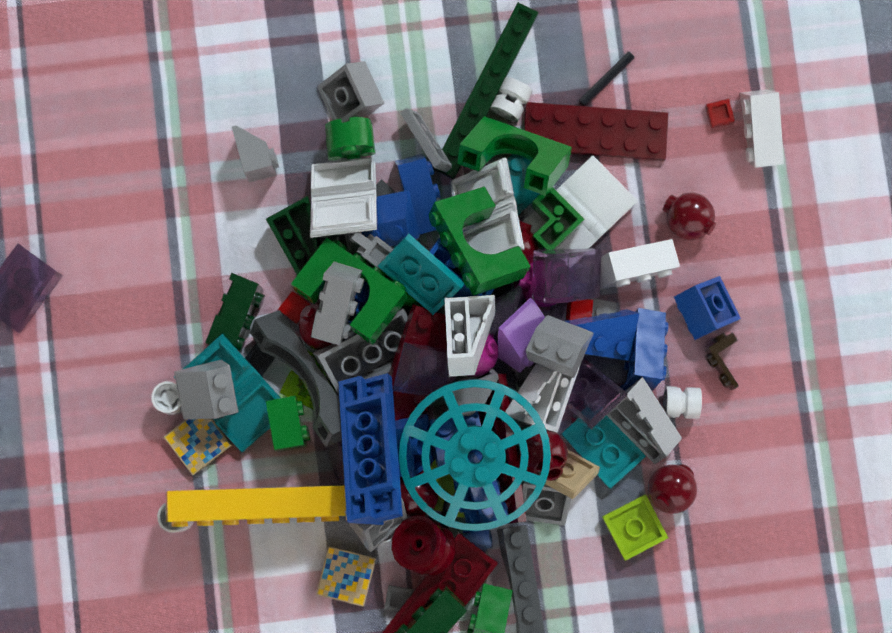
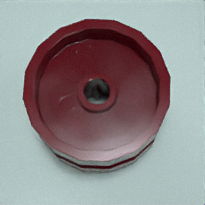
[391,516,456,576]

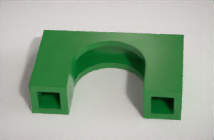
[457,116,572,196]
[428,186,531,296]
[291,238,408,345]

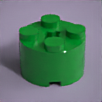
[325,117,376,160]

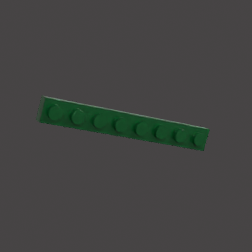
[433,2,539,179]

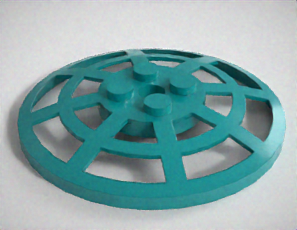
[399,379,551,531]

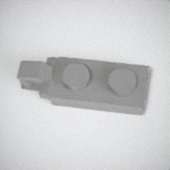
[349,232,394,281]

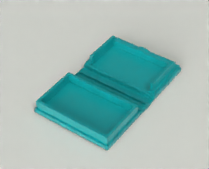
[174,334,281,453]

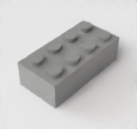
[313,308,408,395]

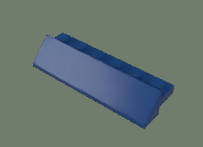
[338,373,403,525]

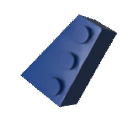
[395,154,440,234]

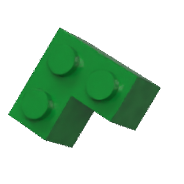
[531,187,584,257]
[266,396,311,452]
[467,583,513,633]

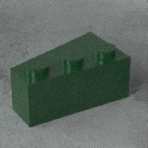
[266,196,319,275]
[205,272,265,352]
[394,586,467,633]

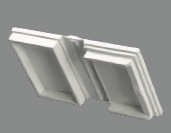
[523,156,638,270]
[310,157,377,238]
[450,157,524,254]

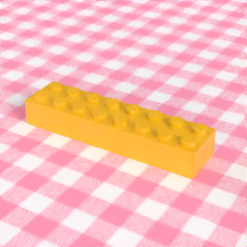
[165,486,347,527]

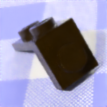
[705,332,739,390]

